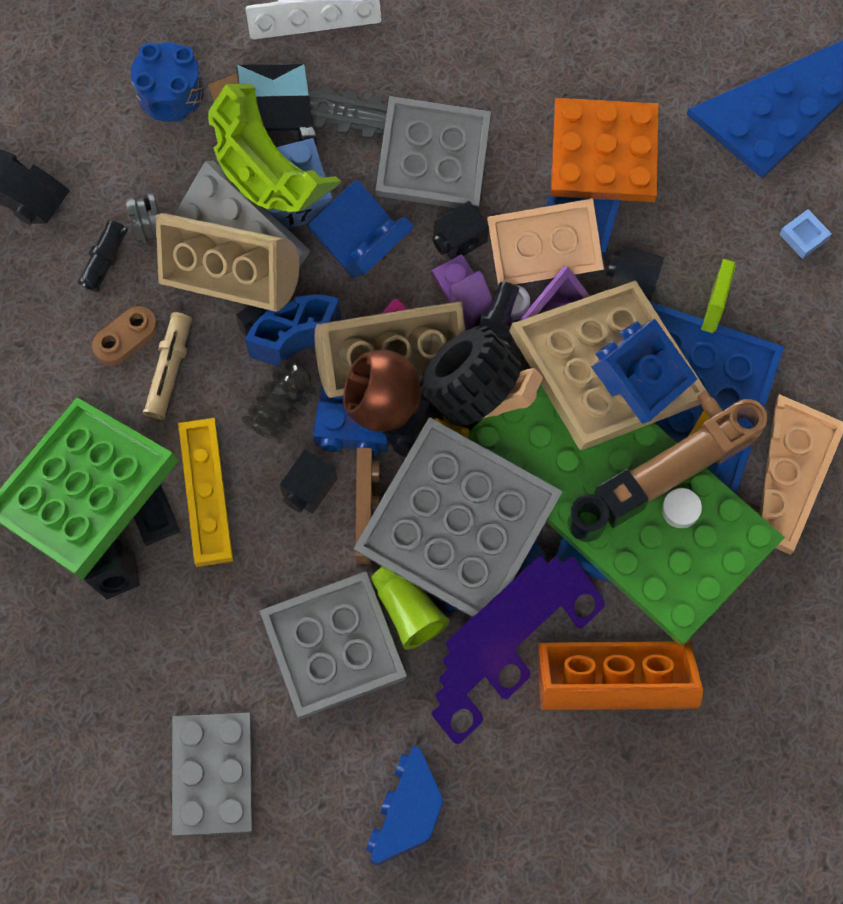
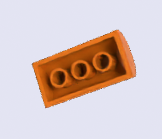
[538,641,703,711]

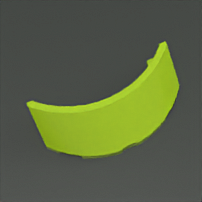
[208,83,341,212]

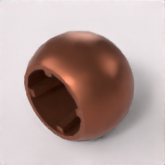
[343,350,422,432]

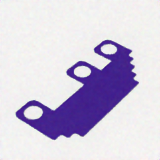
[431,556,605,744]

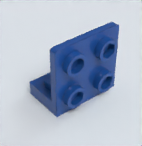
[307,180,414,279]

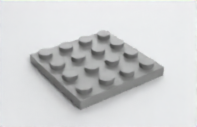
[354,417,563,617]

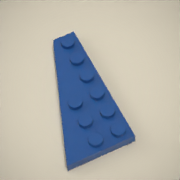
[687,40,843,179]

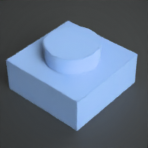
[779,209,832,259]

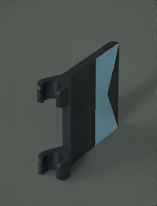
[236,64,317,146]

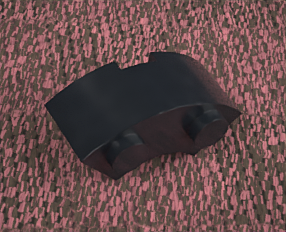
[0,149,70,225]

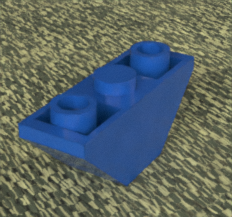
[366,746,444,866]

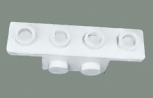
[246,0,381,40]

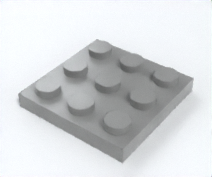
[375,96,491,211]
[259,571,407,720]

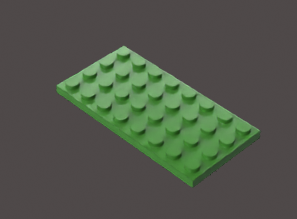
[468,384,785,647]

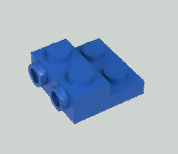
[591,319,698,424]
[313,386,388,456]

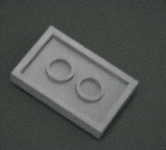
[172,712,253,837]

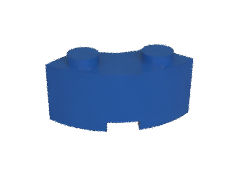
[245,295,341,368]

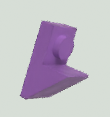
[431,254,493,330]

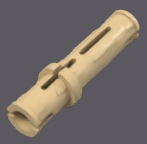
[143,312,193,421]

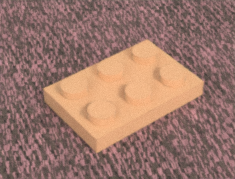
[487,199,604,285]

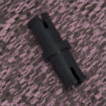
[77,220,128,292]

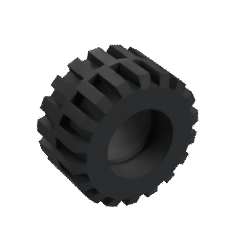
[420,326,521,426]

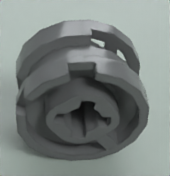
[125,192,160,246]

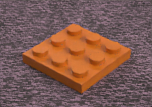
[550,98,659,202]

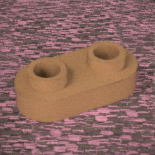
[92,306,158,366]

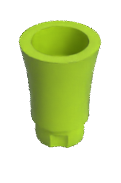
[371,566,450,650]

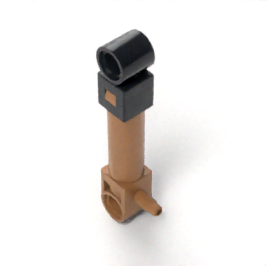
[568,391,767,542]

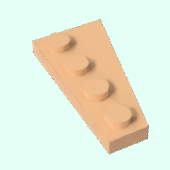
[760,394,843,555]

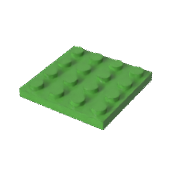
[0,397,179,580]

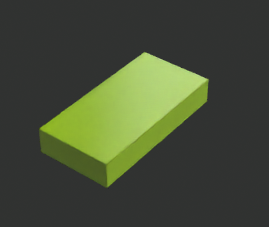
[701,259,736,333]

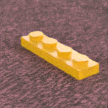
[178,418,234,567]

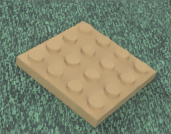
[509,280,706,451]

